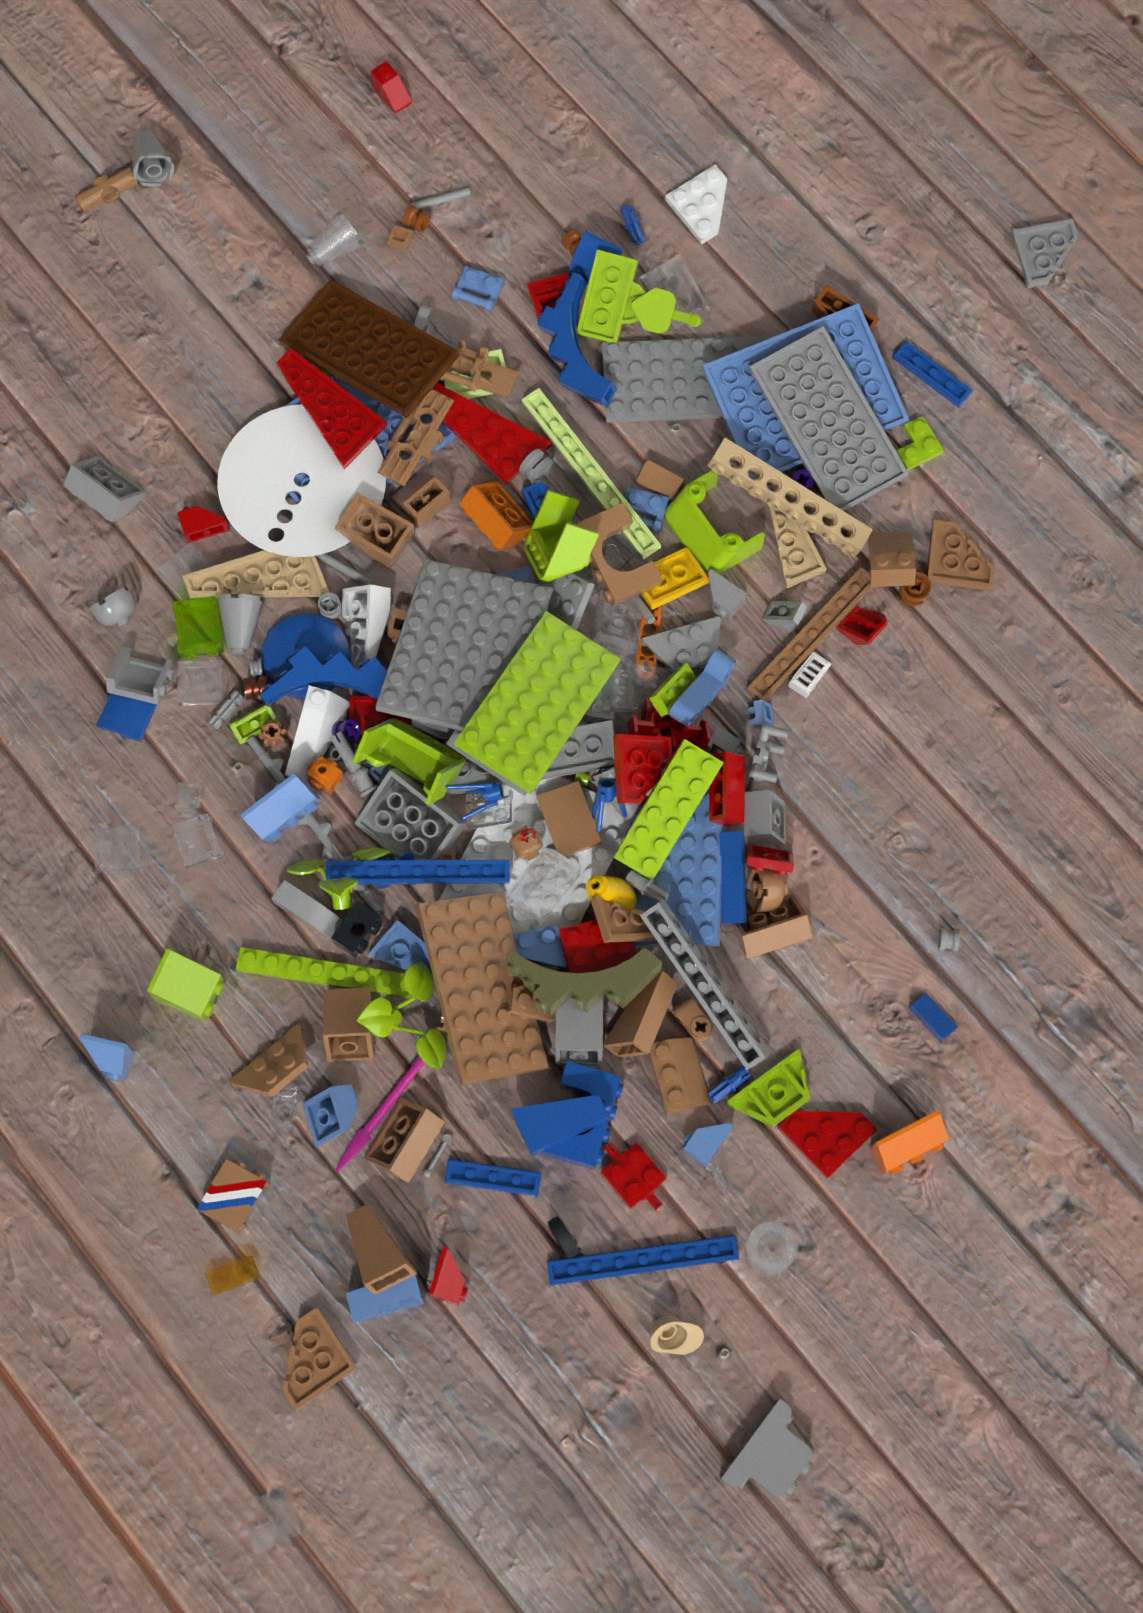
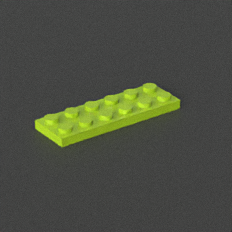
[613,739,724,880]

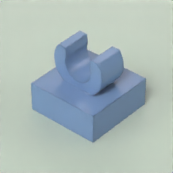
[747,699,774,726]

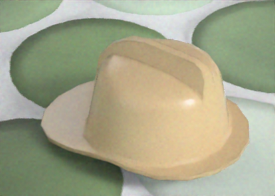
[650,1315,704,1355]

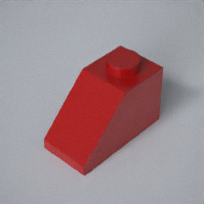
[370,61,412,114]
[177,506,229,544]

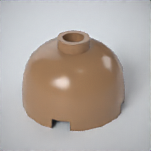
[747,868,788,912]

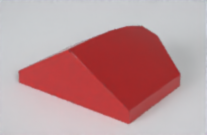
[837,606,888,645]

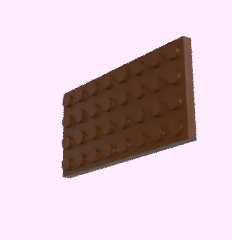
[278,279,460,418]

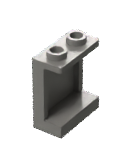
[106,646,176,705]

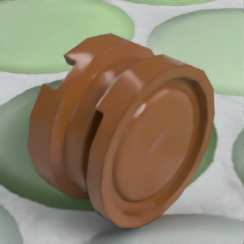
[899,572,931,606]

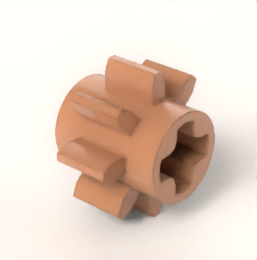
[258,720,287,749]

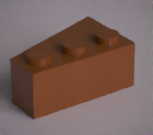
[812,285,880,333]

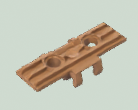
[440,339,519,399]
[378,389,454,487]

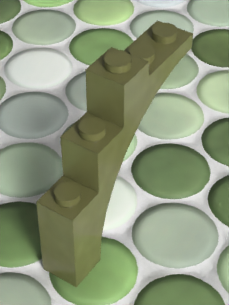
[506,948,662,1016]

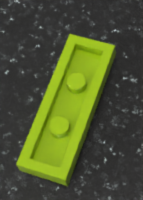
[649,662,697,717]

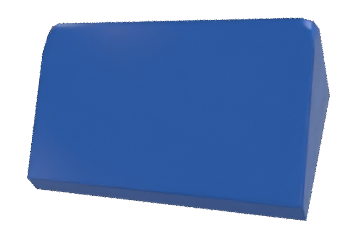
[909,993,958,1043]

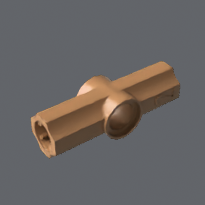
[74,167,138,213]

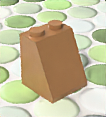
[323,987,374,1062]

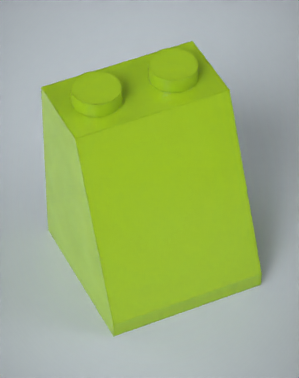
[147,949,225,1022]

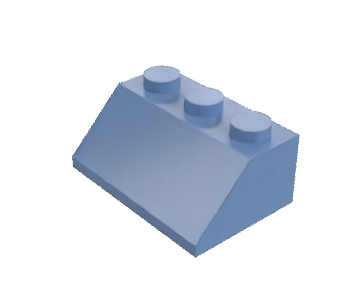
[240,773,322,842]

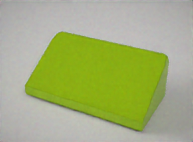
[228,703,279,745]

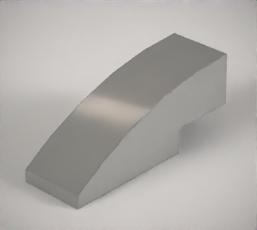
[271,880,343,941]

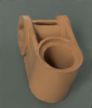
[671,996,711,1042]

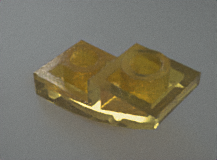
[205,1255,260,1297]

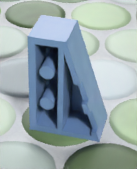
[346,1274,425,1324]

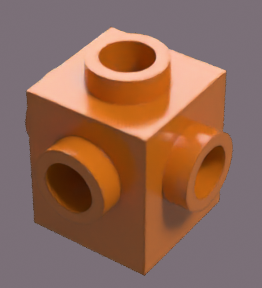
[307,756,344,795]

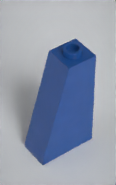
[511,1095,611,1156]

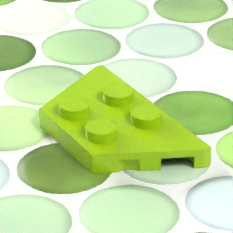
[727,1049,810,1127]

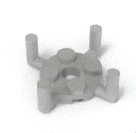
[747,725,789,792]

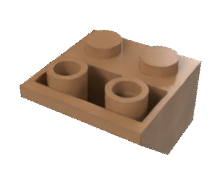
[390,471,451,529]

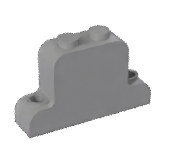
[720,1399,813,1497]

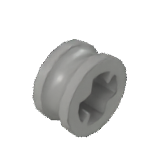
[250,658,264,679]

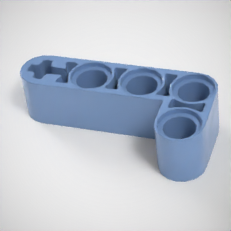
[669,649,736,727]

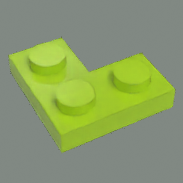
[896,416,944,471]

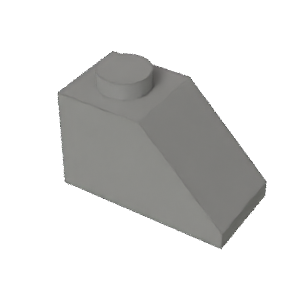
[708,569,746,621]

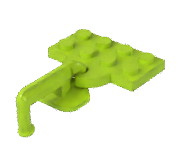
[577,250,704,344]

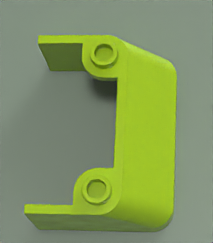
[665,470,765,576]
[524,490,599,582]
[352,719,466,805]

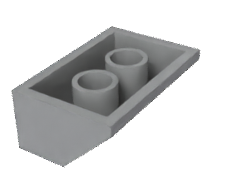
[63,456,146,522]

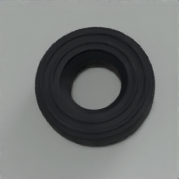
[547,1216,579,1259]

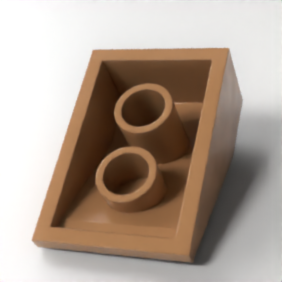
[335,493,414,569]
[868,532,916,587]

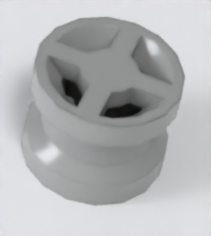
[938,928,960,952]

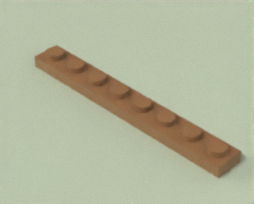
[746,567,873,701]

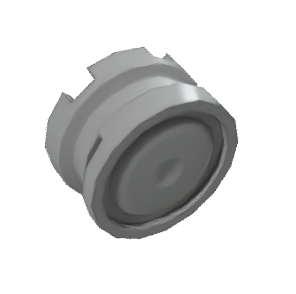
[519,449,552,483]

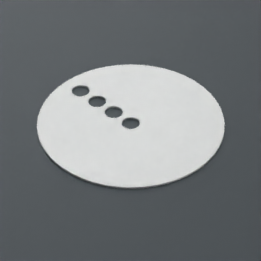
[217,404,386,557]

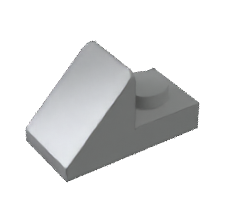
[762,601,807,633]

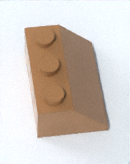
[732,894,812,959]
[648,1037,711,1117]
[364,1098,445,1183]

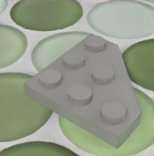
[1011,219,1078,288]
[540,573,595,630]

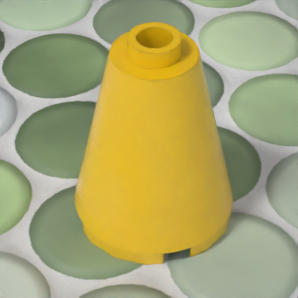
[586,875,637,910]

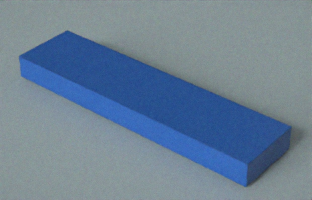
[892,341,973,408]
[720,831,746,924]
[444,1159,541,1197]

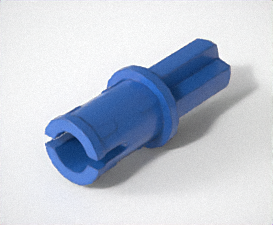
[620,205,645,245]
[708,1065,751,1103]

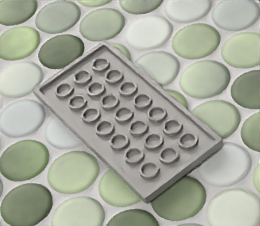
[748,326,909,512]
[602,336,771,423]

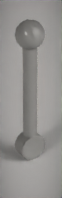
[422,1134,452,1178]

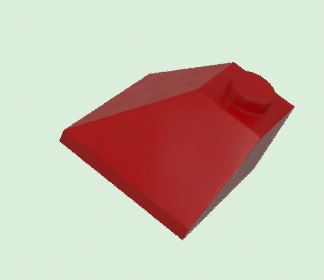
[429,1246,468,1306]

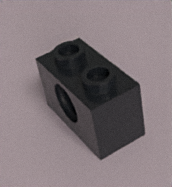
[331,901,382,958]

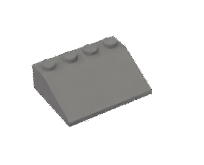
[354,768,469,860]

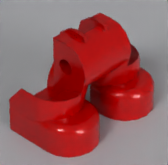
[627,698,711,756]

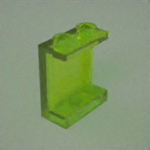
[172,596,224,660]

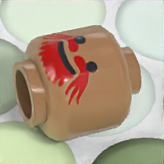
[509,825,543,861]

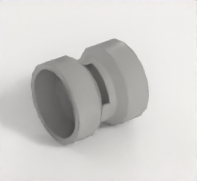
[318,593,342,621]

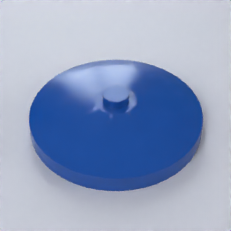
[261,614,350,699]

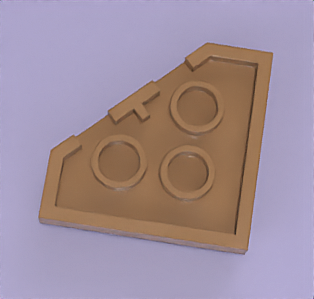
[927,519,995,591]
[282,1307,357,1411]

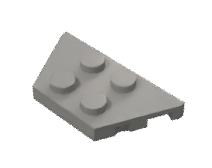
[641,616,721,673]

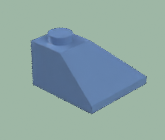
[79,1034,134,1082]
[302,1084,358,1147]

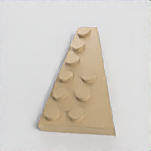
[182,550,330,598]

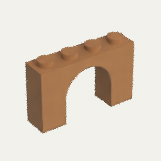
[576,502,663,607]

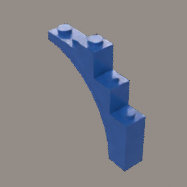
[537,272,617,407]
[260,646,387,707]

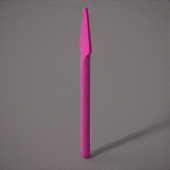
[336,1056,425,1171]

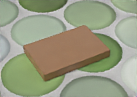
[536,781,602,859]

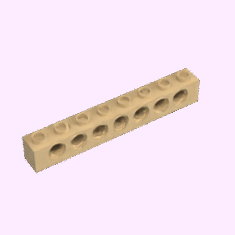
[707,438,873,557]

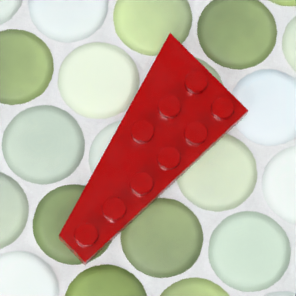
[276,348,387,470]
[432,383,552,485]

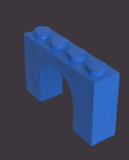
[540,1061,624,1170]

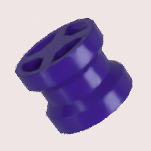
[792,470,814,491]
[332,720,360,742]

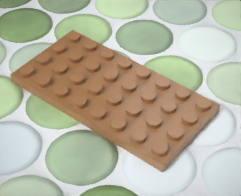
[416,892,548,1085]

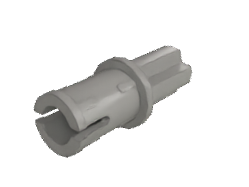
[625,869,669,903]

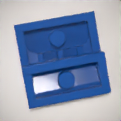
[96,693,157,742]

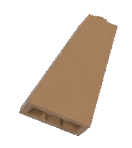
[603,971,678,1058]
[346,1204,417,1295]

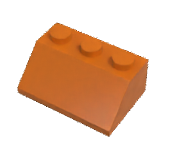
[459,481,533,550]
[870,1110,949,1175]

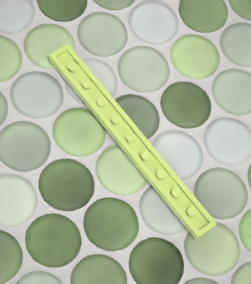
[521,388,661,560]

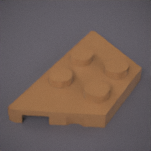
[229,1023,308,1097]

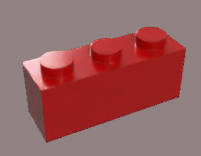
[709,751,745,827]

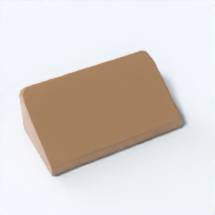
[636,459,684,502]

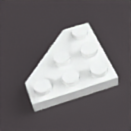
[665,165,727,244]

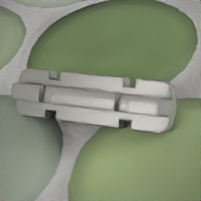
[208,690,244,729]

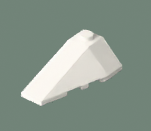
[342,585,391,671]
[285,686,349,780]

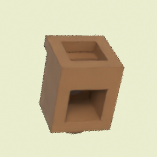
[388,608,408,644]

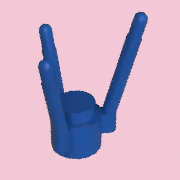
[592,779,627,833]
[446,782,504,820]

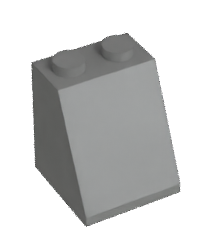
[724,789,786,845]
[555,997,603,1065]

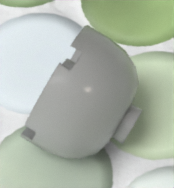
[89,586,135,627]

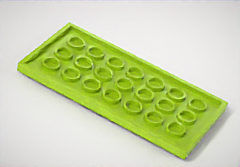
[454,611,621,794]

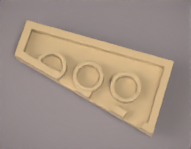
[768,496,827,589]

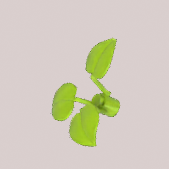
[285,847,392,910]
[356,960,446,1069]

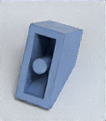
[682,1123,734,1167]

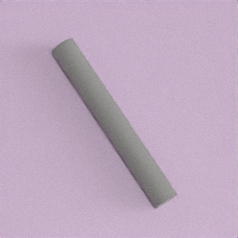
[409,187,470,210]
[315,553,373,585]
[631,595,655,624]

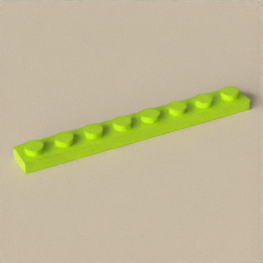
[236,947,417,1000]

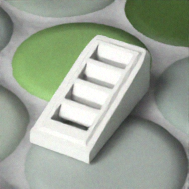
[788,652,831,699]

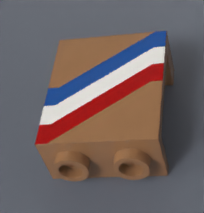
[197,1158,270,1235]

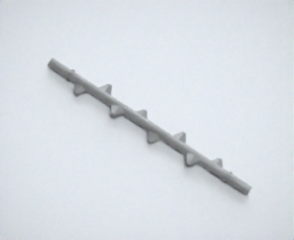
[247,736,383,914]

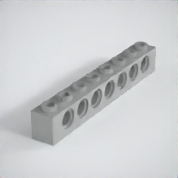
[640,899,770,1070]

